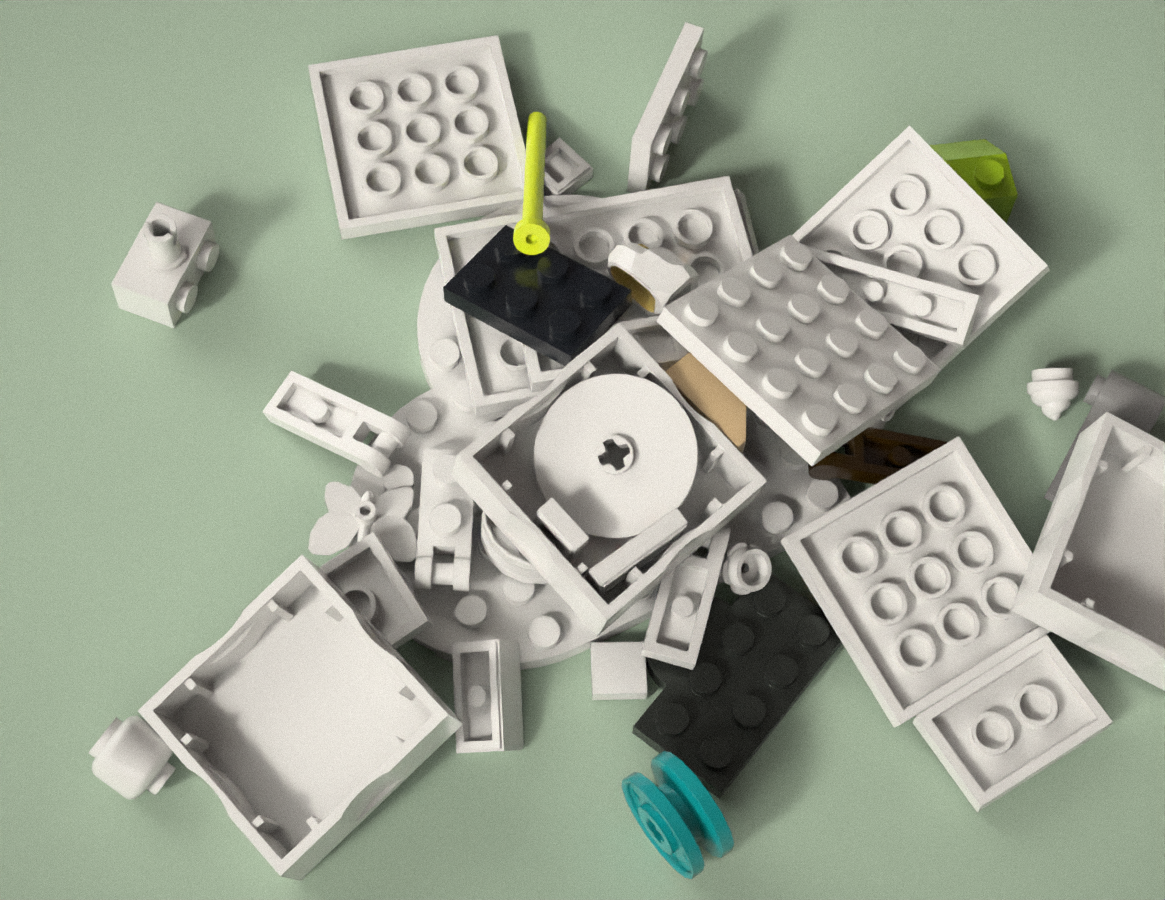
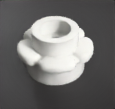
[721,542,772,595]

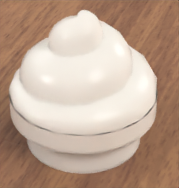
[1027,368,1079,421]

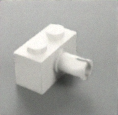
[111,202,219,328]

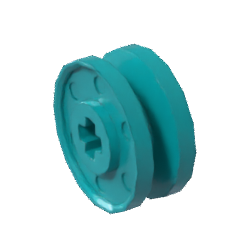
[621,751,734,879]

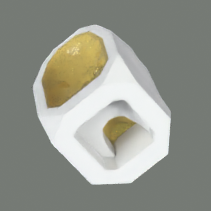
[607,243,699,317]

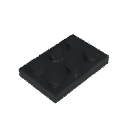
[443,225,632,366]

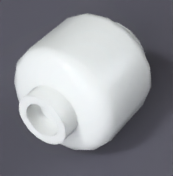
[89,716,176,800]

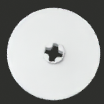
[534,374,699,539]

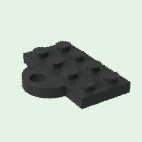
[632,573,842,799]

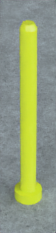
[513,112,550,255]

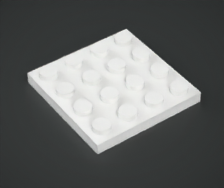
[308,35,526,240]
[792,125,1050,410]
[657,235,941,466]
[780,436,1051,727]

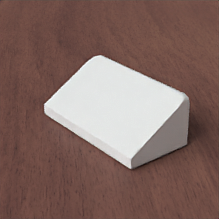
[452,639,524,753]

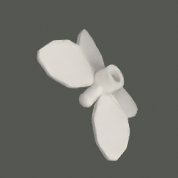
[308,482,417,562]

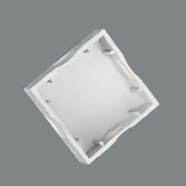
[451,323,767,637]
[1011,412,1165,691]
[138,555,463,881]

